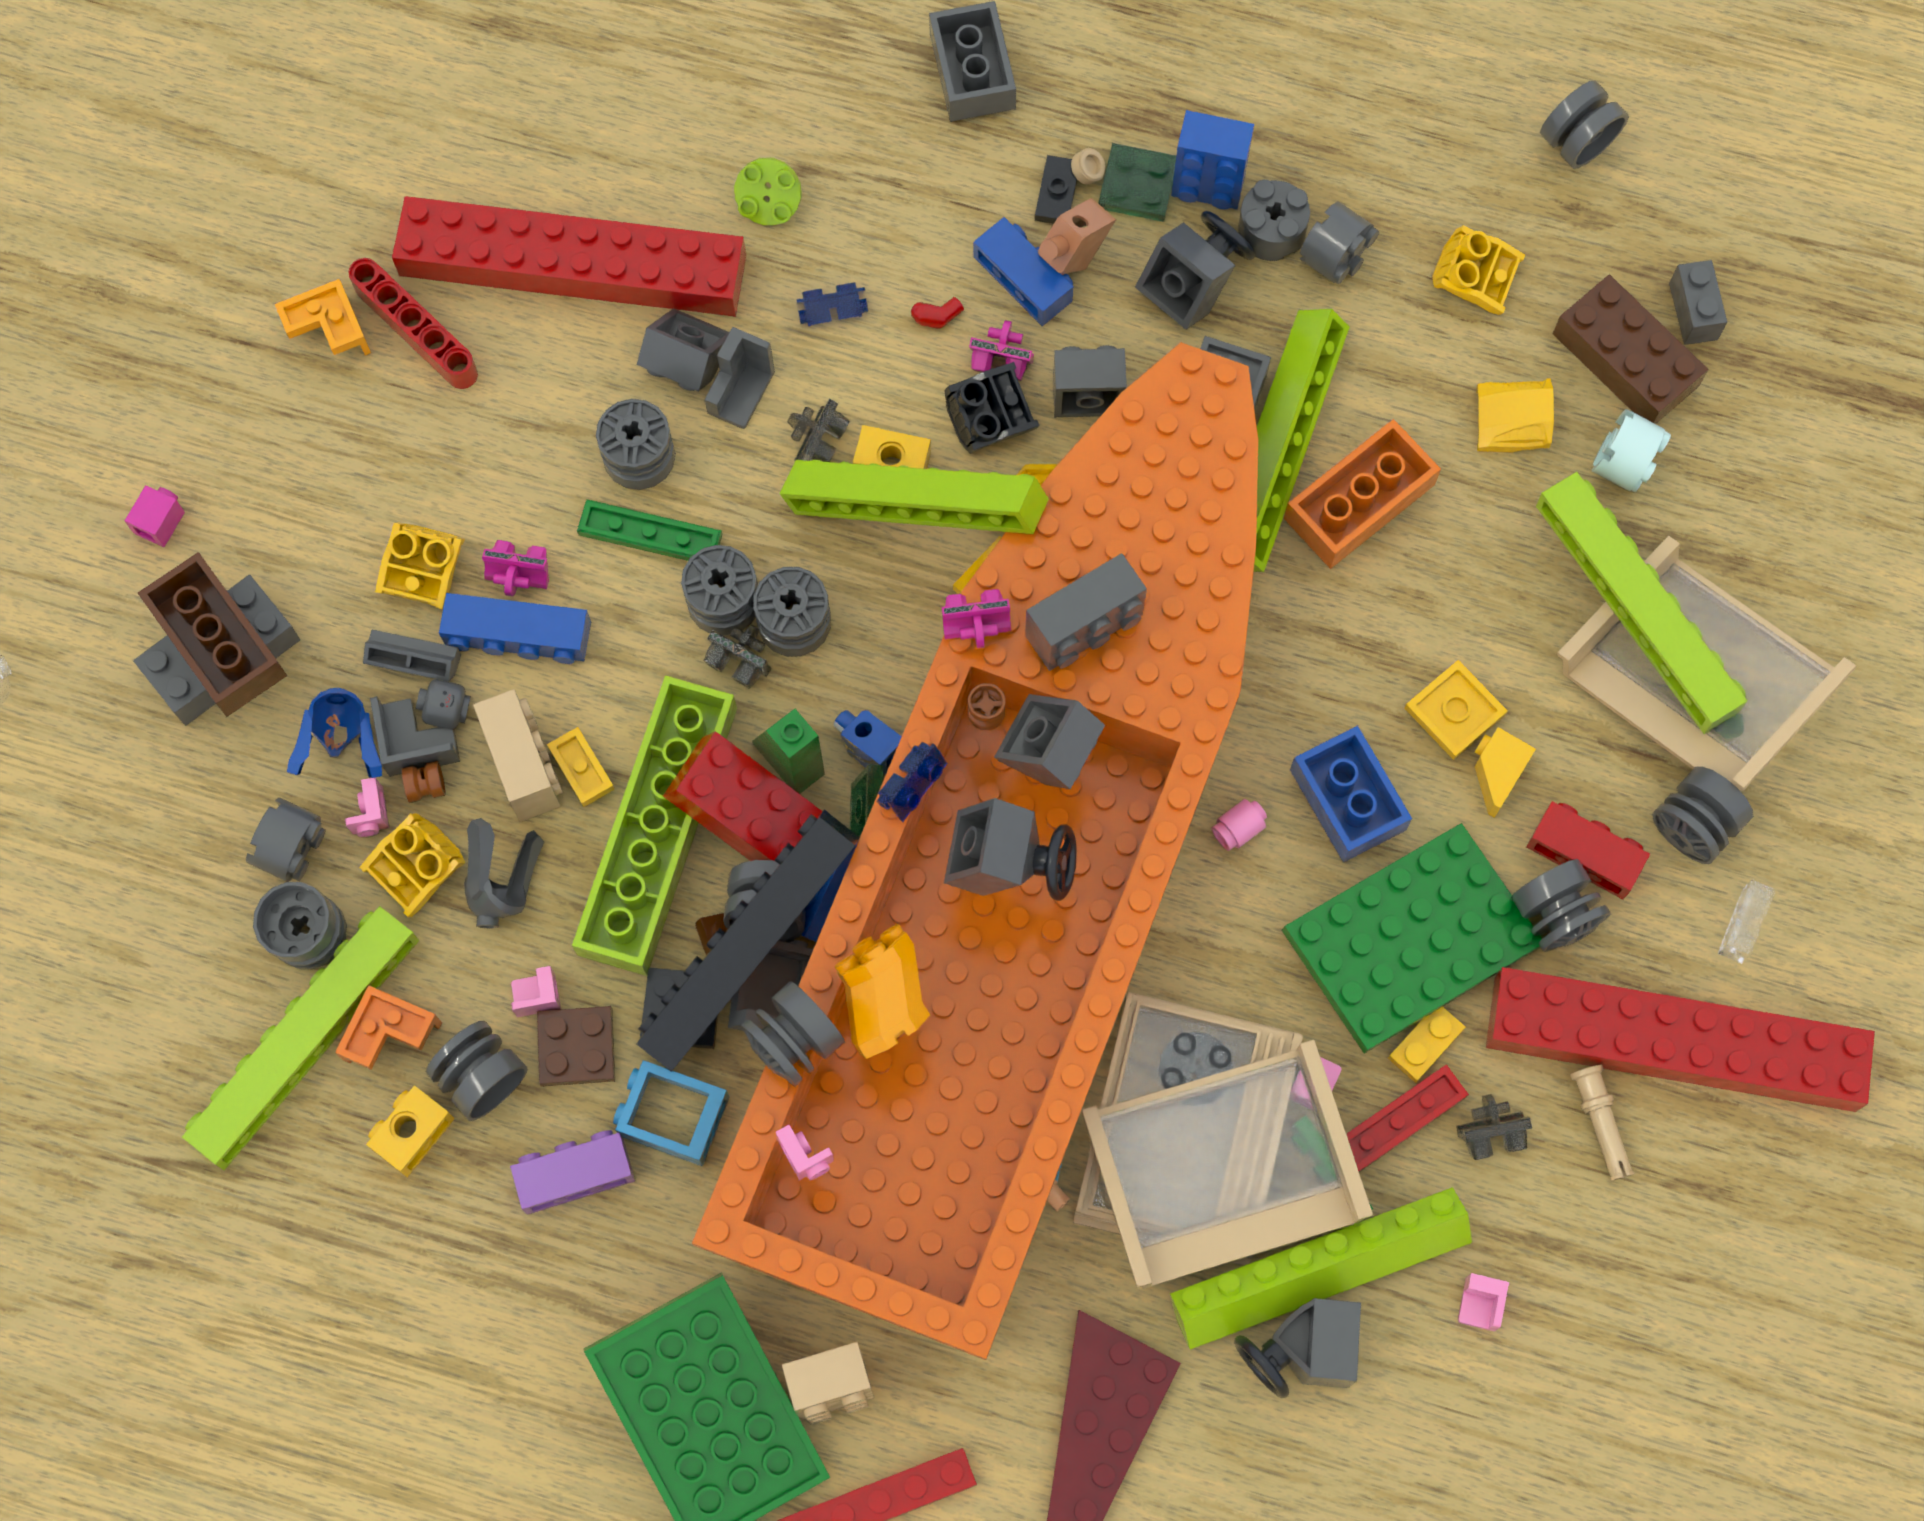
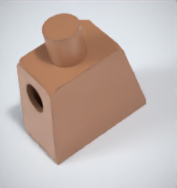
[1038,198,1116,275]

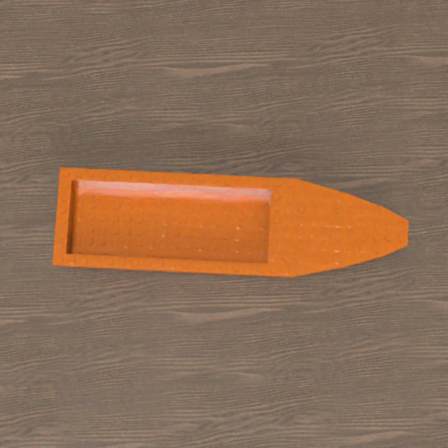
[692,342,1258,1360]

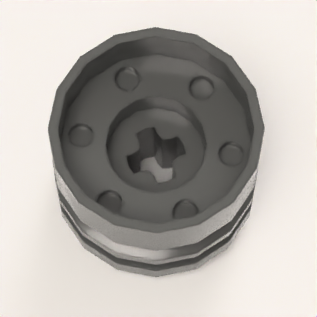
[596,399,676,490]
[681,545,758,636]
[753,567,831,657]
[1652,767,1754,864]
[1511,859,1611,952]
[253,882,347,969]
[741,981,845,1087]
[426,1021,528,1121]

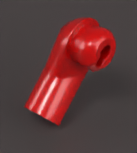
[911,297,964,329]

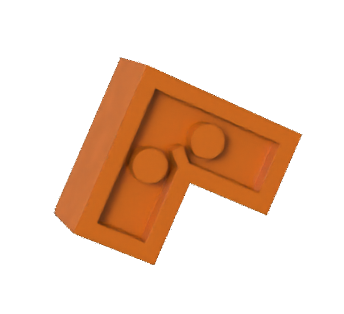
[335,985,442,1070]

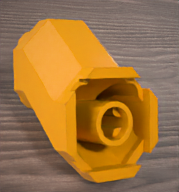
[834,924,930,1059]

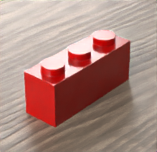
[1526,801,1650,900]

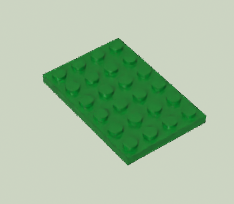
[1281,823,1542,1054]
[583,1272,830,1521]

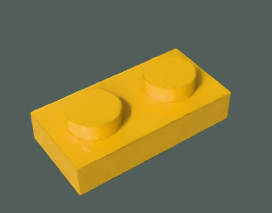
[547,727,615,808]
[1388,1007,1466,1083]

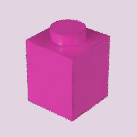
[124,485,185,547]

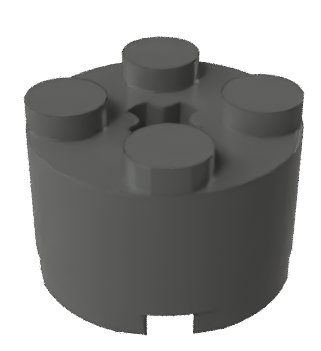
[1238,180,1310,261]
[1300,202,1379,284]
[246,797,326,882]

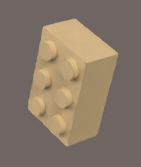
[473,689,563,822]
[782,1342,874,1425]

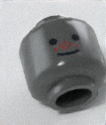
[416,679,471,729]

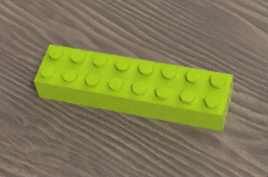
[572,675,737,976]

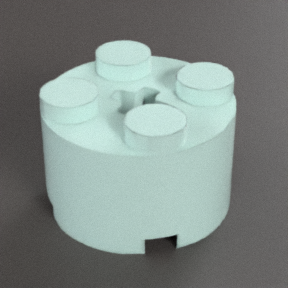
[1592,409,1671,492]

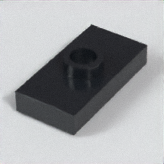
[1035,155,1077,224]

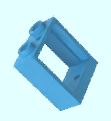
[613,1060,730,1166]

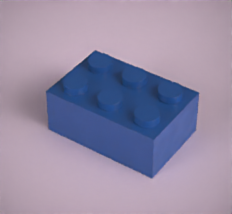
[1171,110,1254,210]
[1290,725,1412,863]

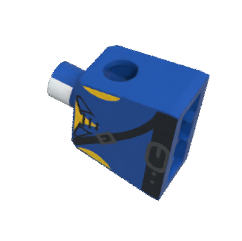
[834,710,902,784]

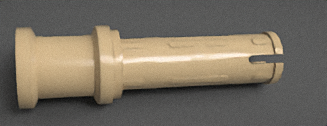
[1570,1065,1634,1181]

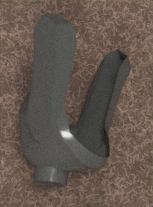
[464,818,544,929]

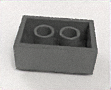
[929,1,1016,122]
[1025,553,1147,671]

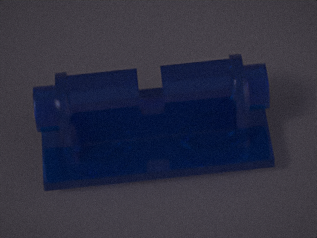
[796,282,868,326]
[877,742,948,822]

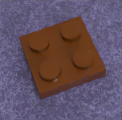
[537,1006,615,1087]

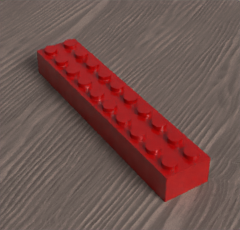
[392,196,746,317]
[1486,967,1875,1112]

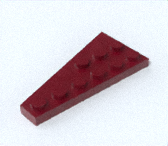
[1047,1310,1181,1521]

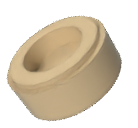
[1071,148,1106,185]

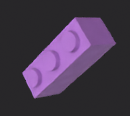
[510,1130,635,1215]

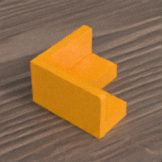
[275,279,371,355]

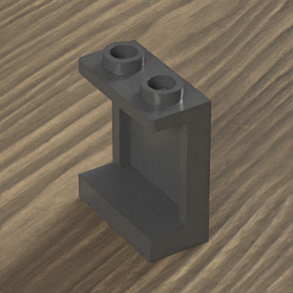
[728,940,813,1031]

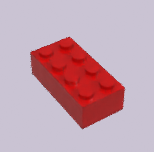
[663,731,822,861]

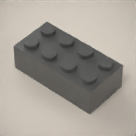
[133,574,301,726]

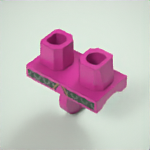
[969,320,1034,381]
[482,540,549,597]
[942,589,1011,648]

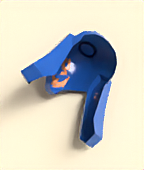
[287,688,382,778]

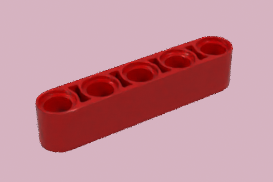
[348,258,478,389]

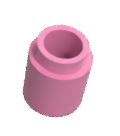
[1211,799,1267,851]

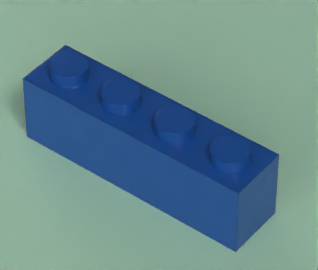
[439,593,591,664]

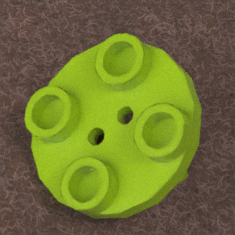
[734,157,802,225]

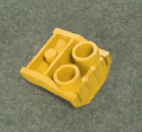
[1432,225,1525,315]
[1476,378,1554,453]
[375,522,465,609]
[359,813,465,917]

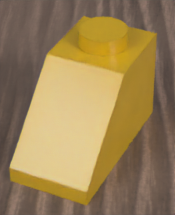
[1474,727,1536,818]

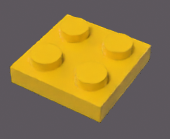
[1404,660,1508,760]

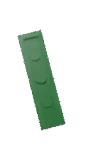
[577,499,723,561]

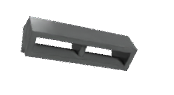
[363,629,461,682]

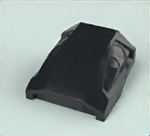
[944,362,1040,454]

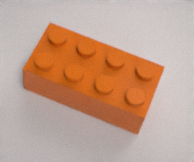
[1284,419,1441,569]

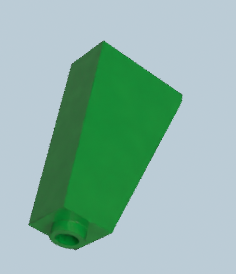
[752,708,825,794]

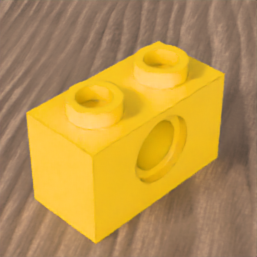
[853,425,931,469]
[366,1085,455,1178]

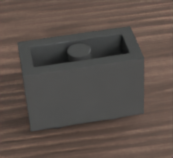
[1669,260,1727,345]

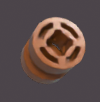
[968,683,1006,731]
[402,761,446,803]

